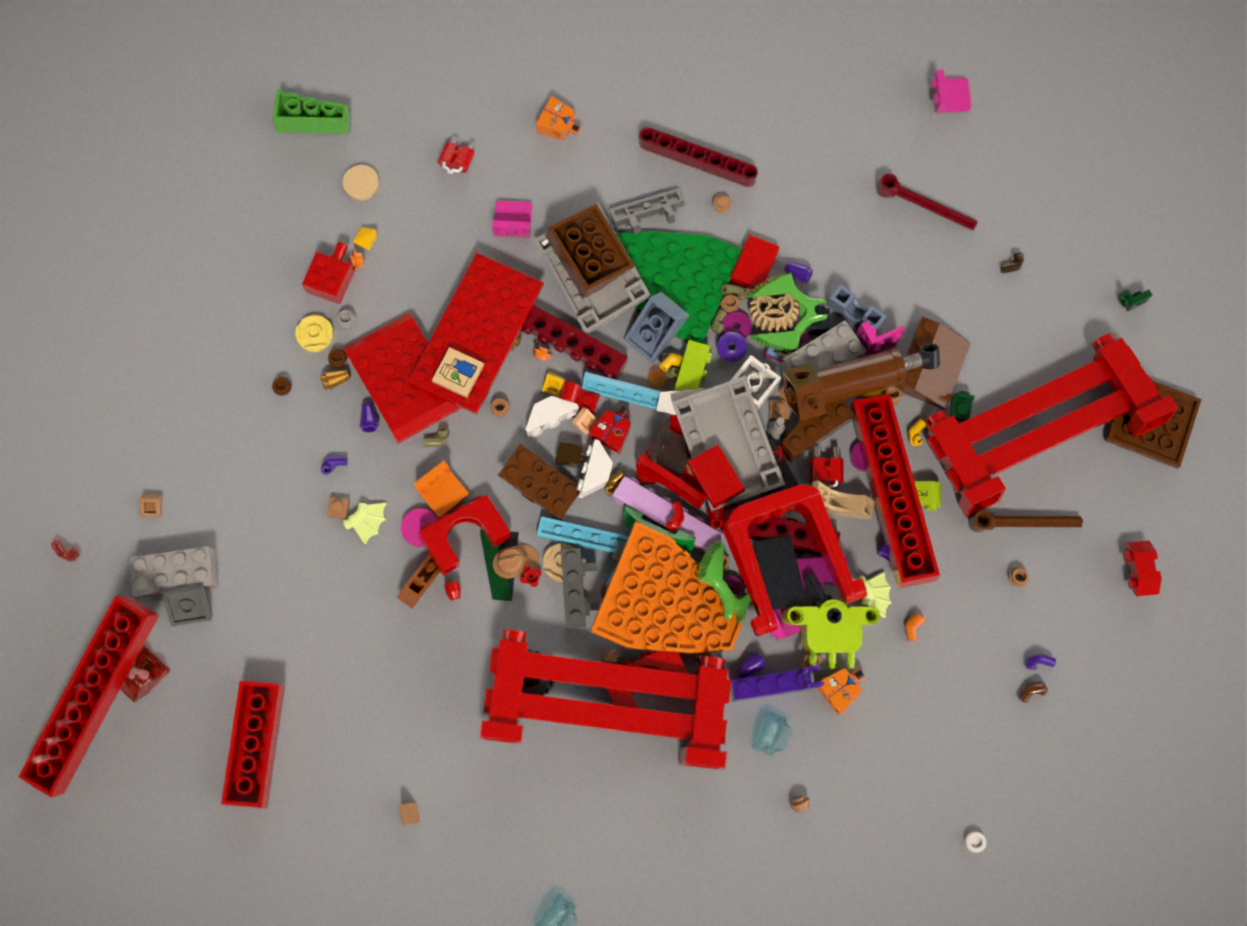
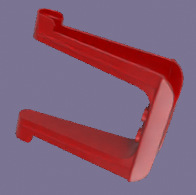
[722,484,868,637]

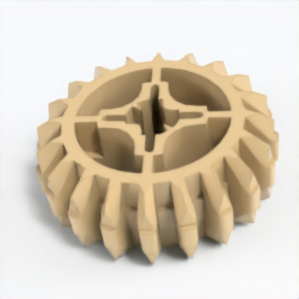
[750,294,800,333]

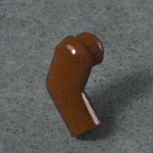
[1018,682,1048,703]

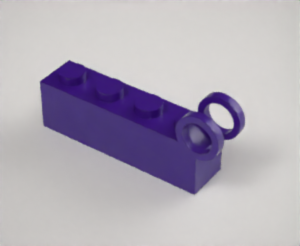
[731,665,825,702]

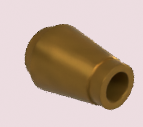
[320,369,350,390]

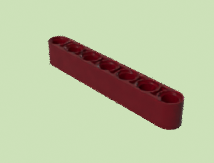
[639,127,758,187]

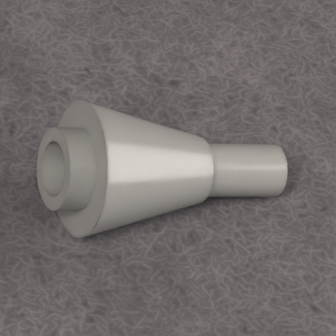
[768,417,786,439]

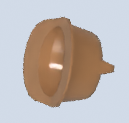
[493,545,539,579]

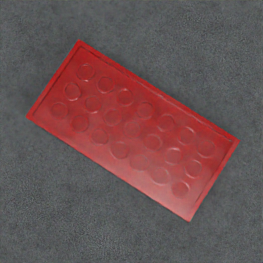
[408,252,544,415]

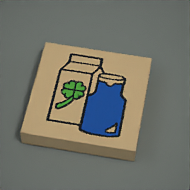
[432,347,484,398]

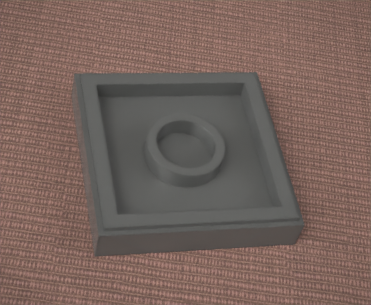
[162,583,212,626]

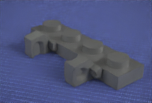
[609,188,685,234]
[561,548,600,628]

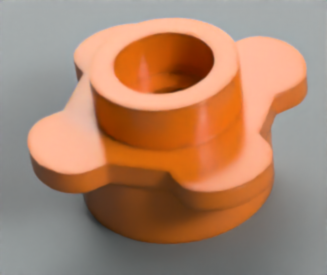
[349,250,363,271]
[533,346,552,361]

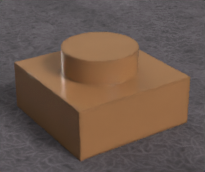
[769,400,789,421]
[327,497,350,519]

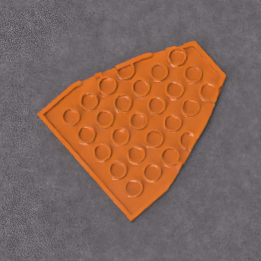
[590,522,746,653]

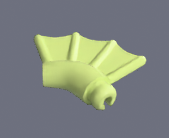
[343,502,387,544]
[856,571,892,618]

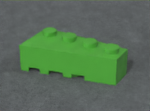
[273,89,351,134]

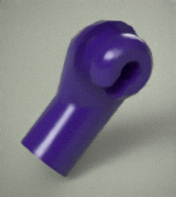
[321,456,348,475]
[1025,654,1056,670]

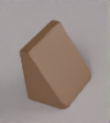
[139,494,163,517]
[399,802,420,826]

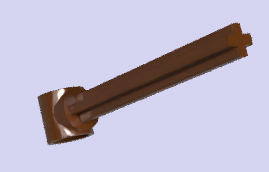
[969,510,1083,533]

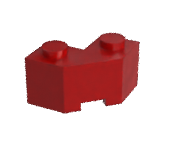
[1123,541,1162,597]

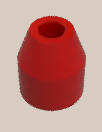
[444,581,461,601]

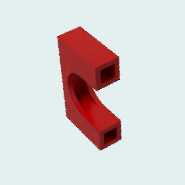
[419,494,511,576]
[606,651,688,708]

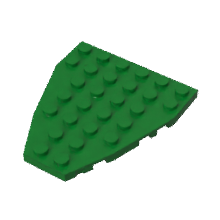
[616,231,742,344]

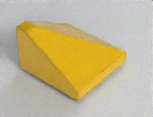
[353,227,378,250]
[542,372,565,397]

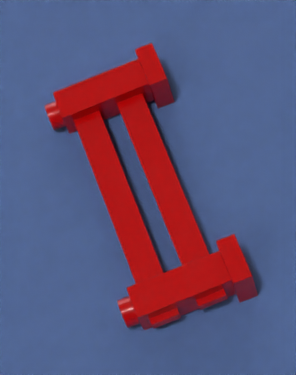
[925,333,1178,518]
[479,629,731,770]

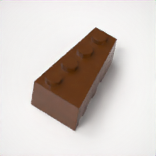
[780,400,855,462]

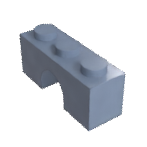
[827,284,887,332]

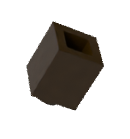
[556,442,585,469]

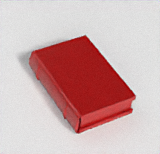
[729,235,780,290]
[687,444,745,508]

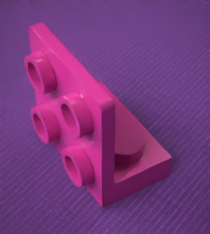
[856,321,905,356]

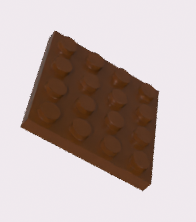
[1105,381,1202,469]

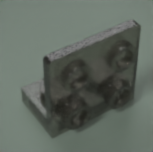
[648,419,691,475]

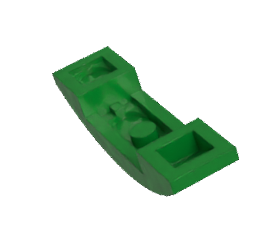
[622,506,696,553]

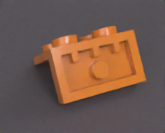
[413,461,469,518]

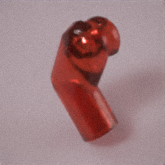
[51,540,80,562]

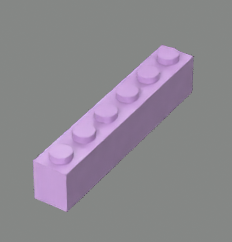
[612,476,725,554]

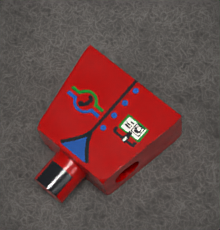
[589,406,631,454]

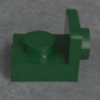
[1118,289,1153,311]
[949,391,975,422]

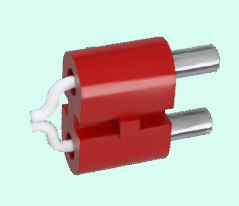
[437,136,475,174]
[810,446,844,489]

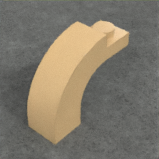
[812,481,875,519]

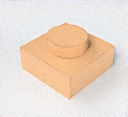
[572,407,598,435]

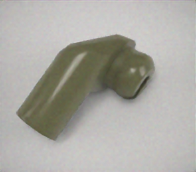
[711,309,727,334]

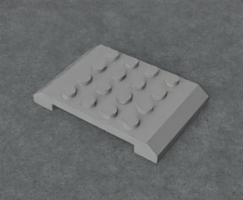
[534,202,651,334]
[672,376,785,511]

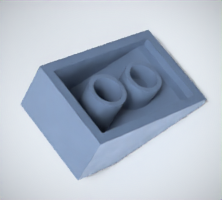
[624,292,689,362]

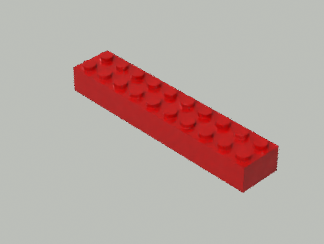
[850,394,940,589]
[18,596,160,798]

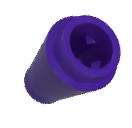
[784,261,813,283]
[359,403,379,433]
[737,651,767,678]

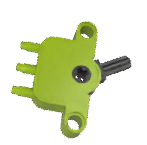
[782,573,880,669]

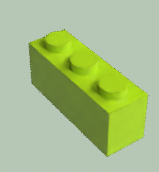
[674,340,712,391]

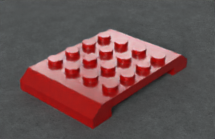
[343,312,462,444]

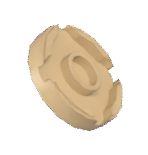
[342,165,380,201]
[543,543,575,582]

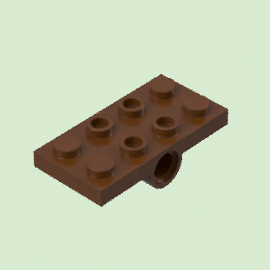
[497,444,579,520]

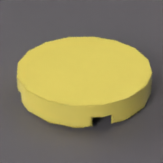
[295,315,334,352]

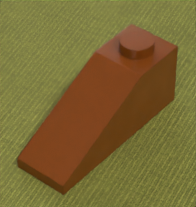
[396,554,440,609]

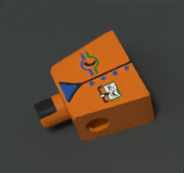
[536,96,582,140]
[817,668,865,715]

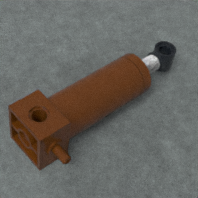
[783,344,941,421]

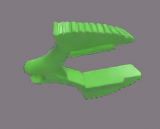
[747,273,828,352]
[697,541,762,623]

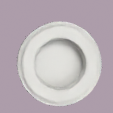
[964,831,986,852]

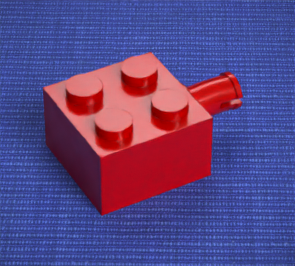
[302,242,355,304]

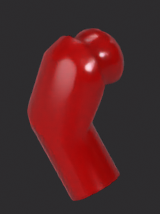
[666,502,685,530]

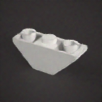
[526,396,579,437]
[577,439,613,498]

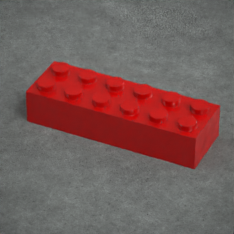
[221,680,285,809]

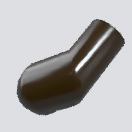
[1000,251,1024,274]

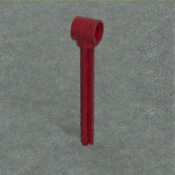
[876,173,978,231]

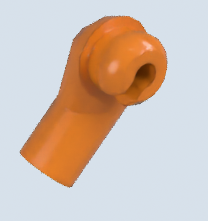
[905,613,925,641]

